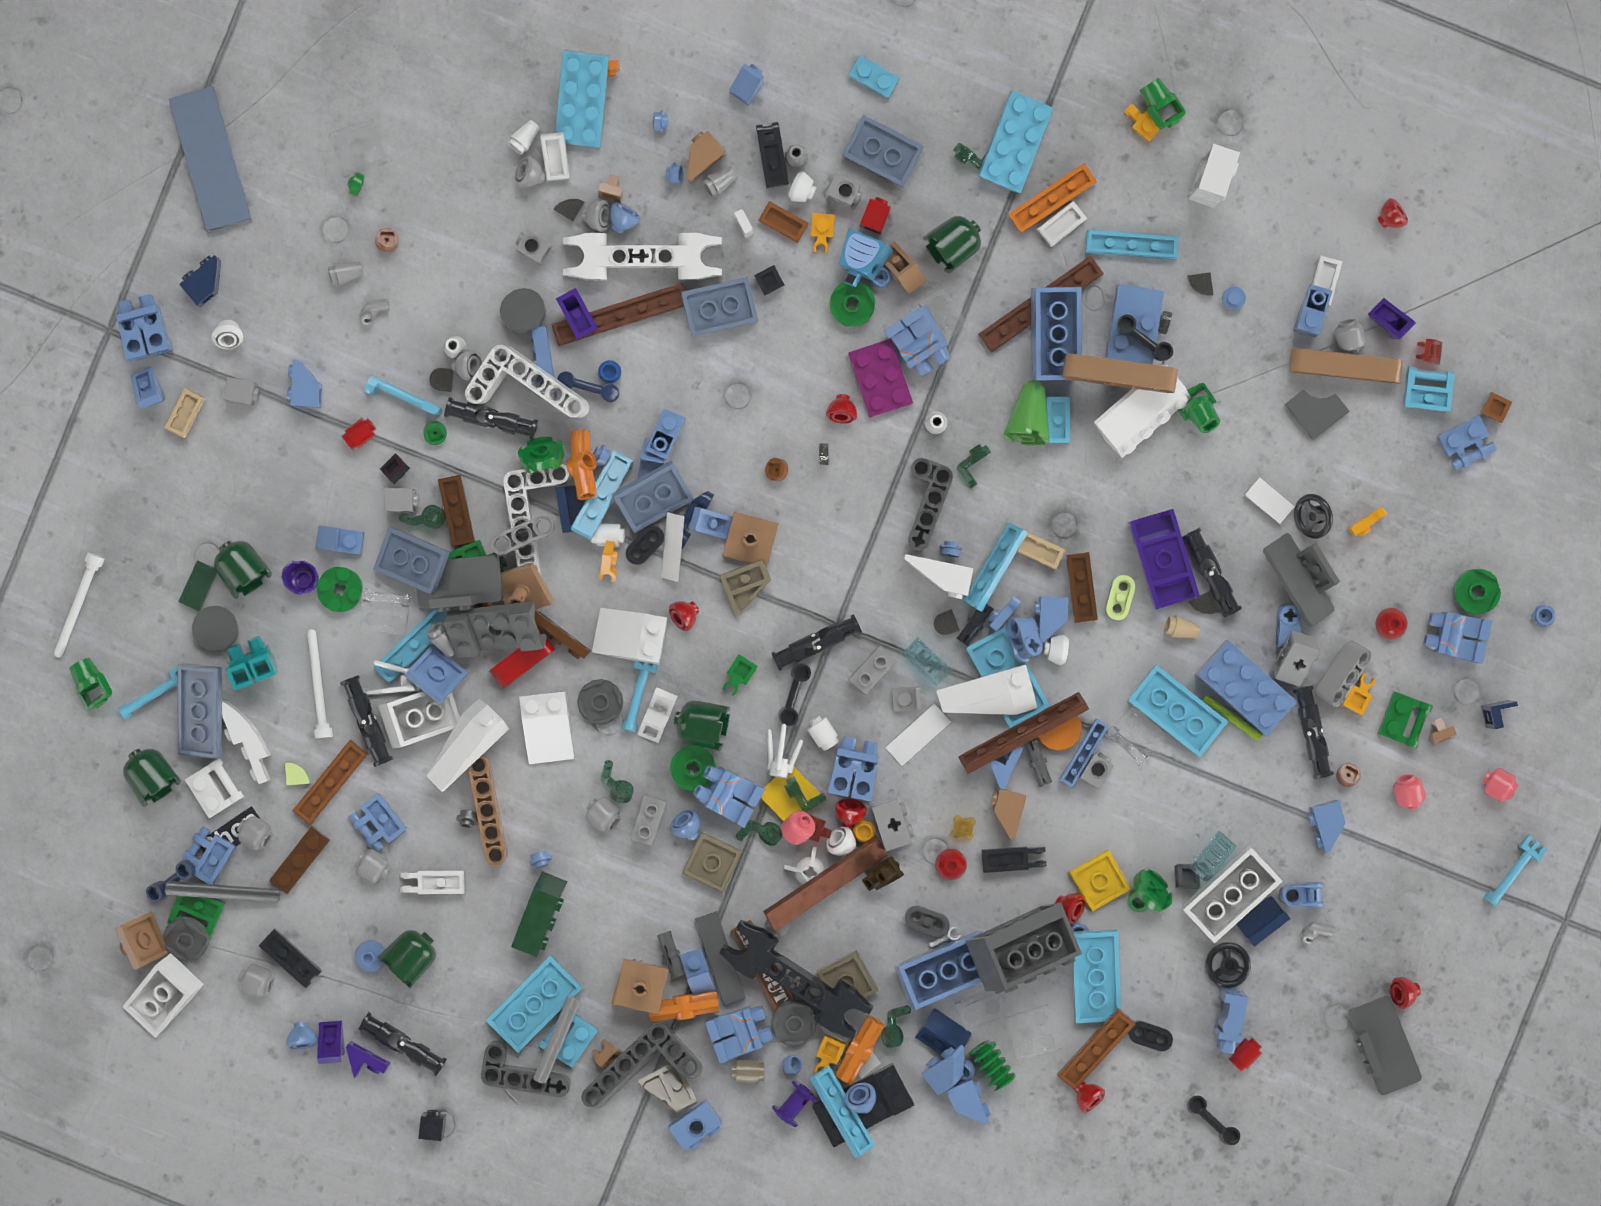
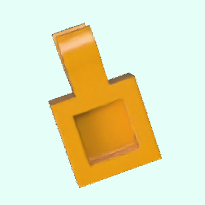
[1124,104,1160,142]
[599,540,618,582]

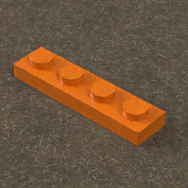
[1008,163,1097,234]

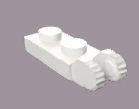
[400,870,465,894]

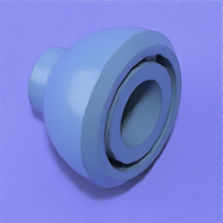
[610,203,640,233]
[670,810,700,841]
[355,940,385,972]
[286,1022,318,1049]
[845,1083,876,1113]

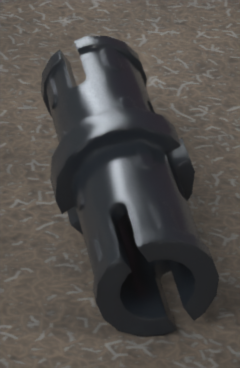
[956,603,994,646]

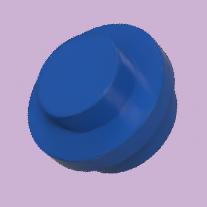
[598,360,621,383]

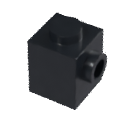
[418,1110,446,1141]

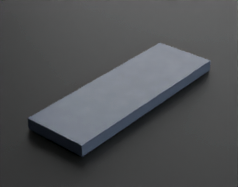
[169,86,252,231]

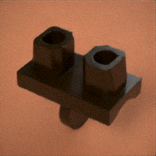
[862,856,904,891]

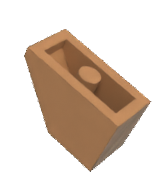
[687,131,726,184]
[884,241,927,294]
[990,788,1027,841]

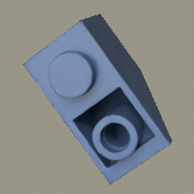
[729,63,764,106]
[1294,284,1332,337]
[287,359,322,408]
[646,409,686,460]
[1035,597,1069,643]
[1308,800,1346,853]
[921,1045,965,1095]
[947,1078,991,1124]

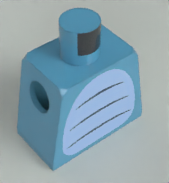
[839,228,893,288]

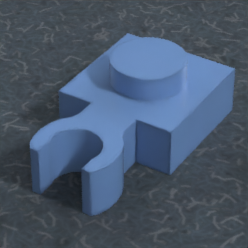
[988,596,1021,632]

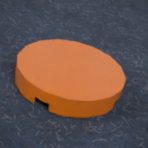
[1039,706,1082,751]

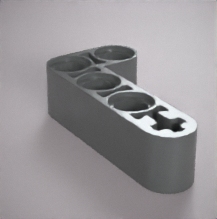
[908,458,953,551]
[481,1040,571,1097]

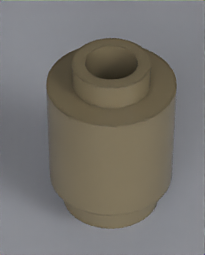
[732,1060,764,1083]

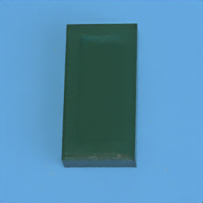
[178,560,218,611]

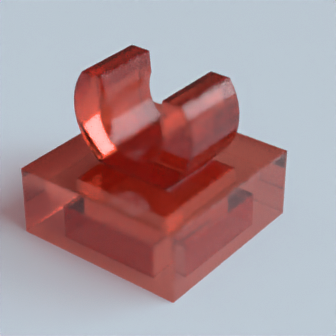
[1415,339,1443,365]
[809,814,832,842]

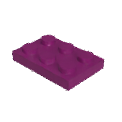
[848,338,913,418]

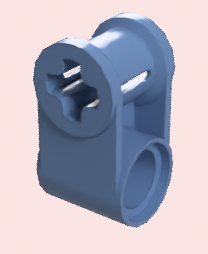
[1276,604,1301,648]
[1006,617,1042,663]
[1279,882,1324,907]

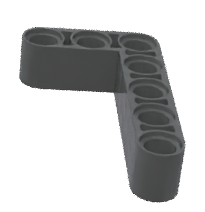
[581,1023,703,1108]

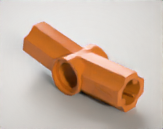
[566,429,597,500]
[649,991,719,1022]
[834,1015,885,1085]

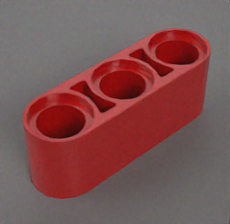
[489,632,555,689]

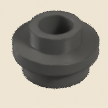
[456,810,478,828]

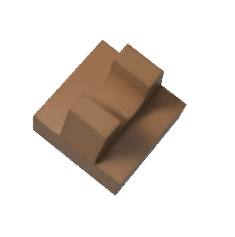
[598,174,623,203]
[1429,718,1457,745]
[592,1039,623,1069]

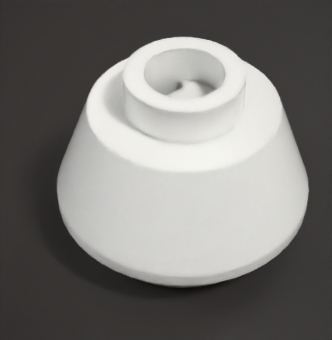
[788,172,817,202]
[212,320,243,349]
[1043,635,1069,666]
[827,827,856,857]

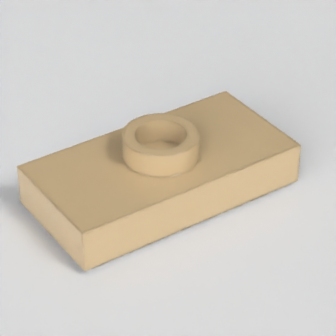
[164,388,206,439]
[1017,531,1066,570]

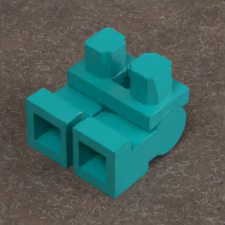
[225,636,277,691]

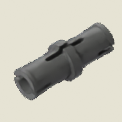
[1024,739,1053,787]
[657,930,685,979]

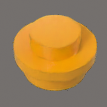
[853,820,875,843]

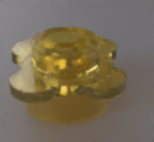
[951,815,976,840]

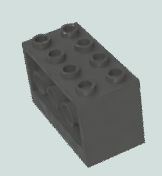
[966,903,1082,994]

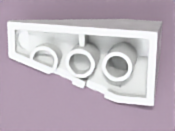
[427,699,509,792]

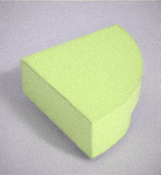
[285,762,310,785]

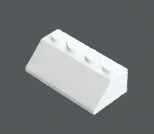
[1094,361,1191,458]

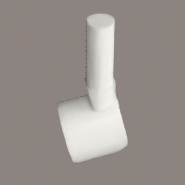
[929,927,961,948]

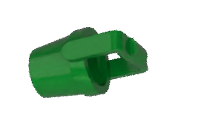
[1140,78,1186,130]
[1178,383,1220,433]
[69,658,112,710]

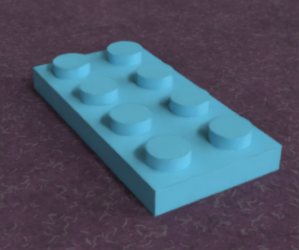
[555,50,610,148]
[978,90,1054,194]
[966,626,1050,728]
[1127,665,1228,757]
[1073,929,1121,1023]
[486,955,583,1053]

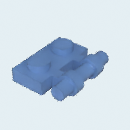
[1437,415,1497,470]
[348,793,407,852]
[182,826,236,884]

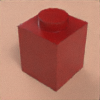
[860,197,891,235]

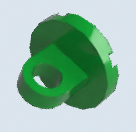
[1127,869,1172,912]

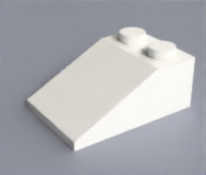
[903,554,973,599]
[592,608,668,665]
[378,691,460,749]
[519,691,575,764]
[123,953,204,1038]

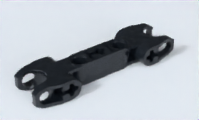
[719,920,873,1039]

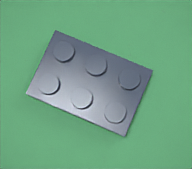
[842,114,924,188]
[680,277,758,337]
[612,460,694,533]
[373,527,450,595]

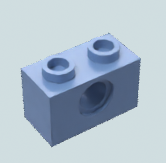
[668,1099,722,1150]

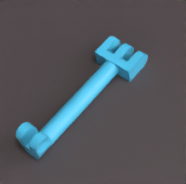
[364,375,442,416]
[622,661,658,732]
[118,666,178,720]
[1484,834,1547,907]

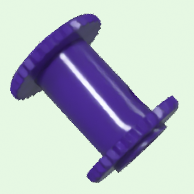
[772,1080,818,1127]

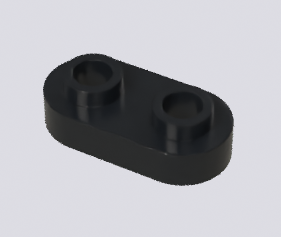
[626,525,665,565]
[1128,1020,1173,1052]

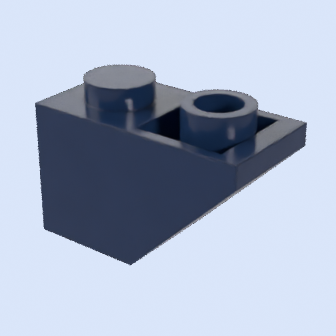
[179,255,221,307]

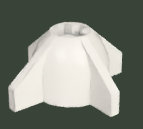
[784,846,825,885]

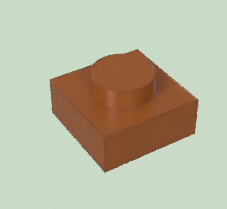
[1480,392,1512,423]

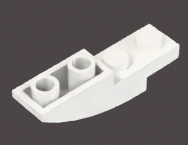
[222,700,271,784]

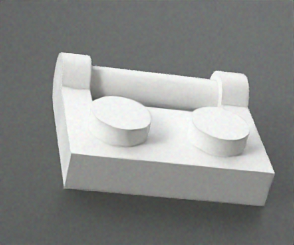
[185,758,244,818]

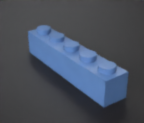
[530,326,557,400]
[1059,718,1109,788]

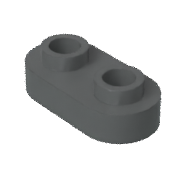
[905,905,950,937]

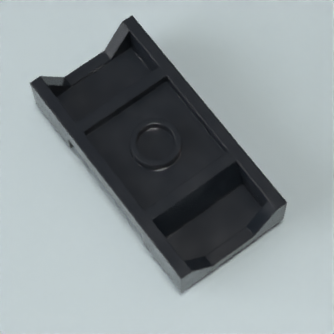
[812,1062,915,1148]

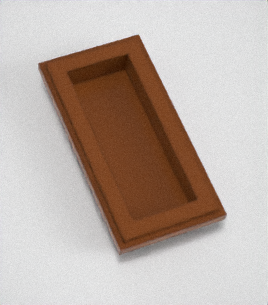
[758,201,809,243]

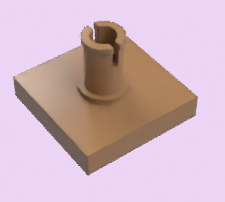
[723,512,779,567]
[501,562,554,610]
[115,911,169,970]
[614,959,669,1014]

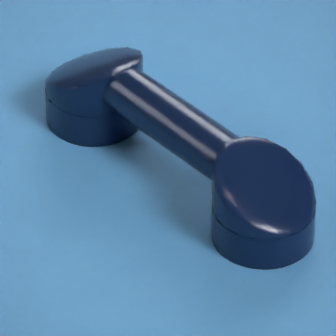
[557,371,620,403]
[681,491,714,549]
[146,859,196,902]

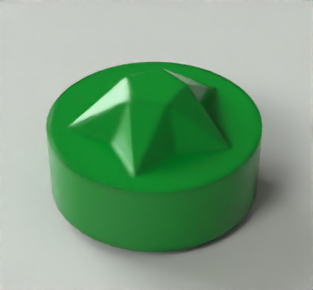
[347,172,365,196]
[423,421,447,445]

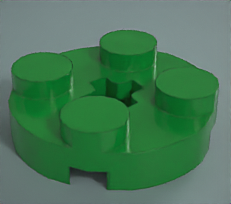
[830,282,875,327]
[518,437,565,473]
[317,567,363,612]
[1453,569,1501,614]
[670,745,716,791]

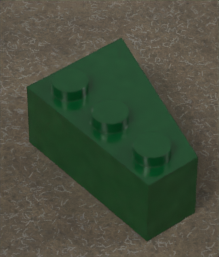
[511,871,568,957]

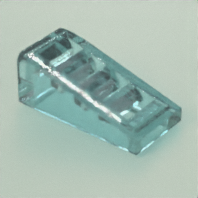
[902,637,952,686]
[1189,831,1236,882]

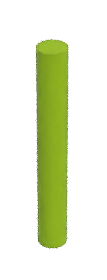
[1202,694,1263,741]

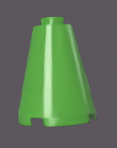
[1004,380,1050,446]

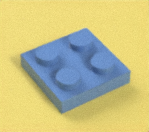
[404,644,468,704]

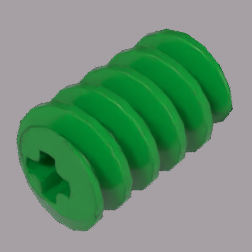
[968,1040,1016,1091]

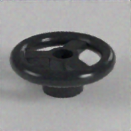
[1294,494,1333,539]
[1205,942,1251,988]

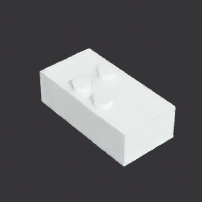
[1188,144,1240,208]
[1182,845,1283,943]

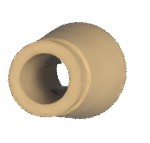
[1164,615,1200,639]

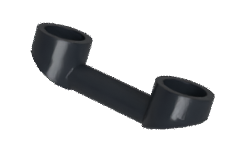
[1117,314,1173,361]
[778,663,811,726]
[1187,1095,1240,1145]

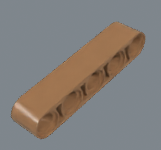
[1289,348,1403,384]
[1062,354,1178,393]
[468,755,507,866]

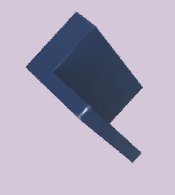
[555,485,586,533]
[1481,700,1518,729]
[1236,896,1291,947]
[915,1008,972,1055]

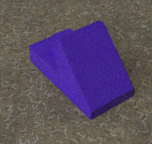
[556,288,598,339]
[1368,298,1416,340]
[317,1020,345,1064]
[346,1041,391,1078]

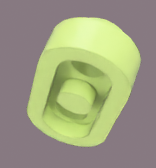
[1106,575,1135,620]

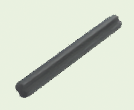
[165,881,280,902]

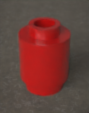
[342,417,377,450]
[1229,1038,1262,1072]

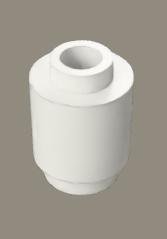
[591,523,625,547]
[807,715,839,751]

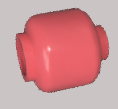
[1482,768,1519,802]
[1393,774,1426,810]
[781,811,815,845]

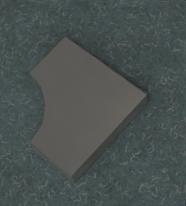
[1285,390,1350,440]

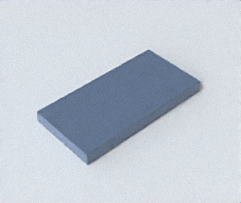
[178,663,222,759]

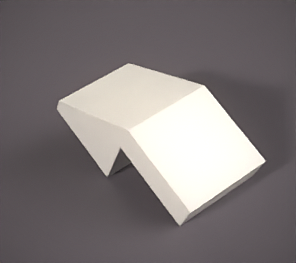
[637,687,678,743]

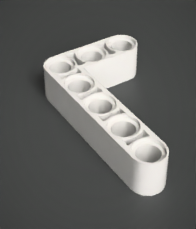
[465,345,589,418]
[504,464,571,575]

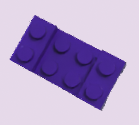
[1128,509,1200,610]

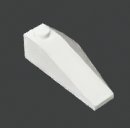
[936,664,1037,715]

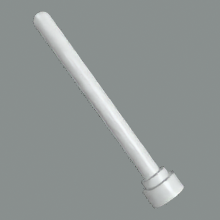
[54,552,105,658]
[307,629,333,739]

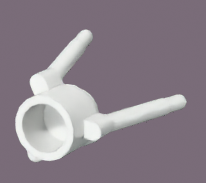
[365,660,420,696]
[767,724,803,778]

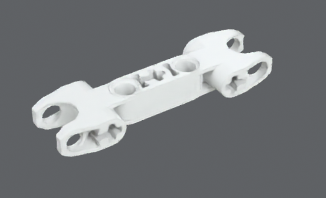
[563,233,722,281]

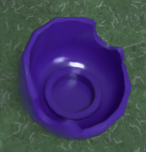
[281,560,319,595]

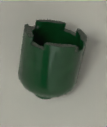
[923,216,981,274]
[214,541,272,599]
[674,701,730,751]
[123,749,181,807]
[378,930,436,988]

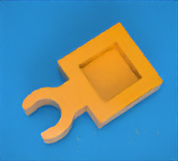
[810,213,835,254]
[1347,507,1387,537]
[1341,673,1376,716]
[814,1034,846,1073]

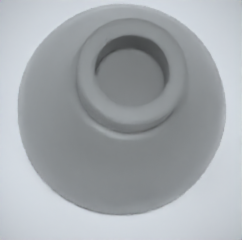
[515,156,545,187]
[582,200,611,232]
[451,350,482,382]

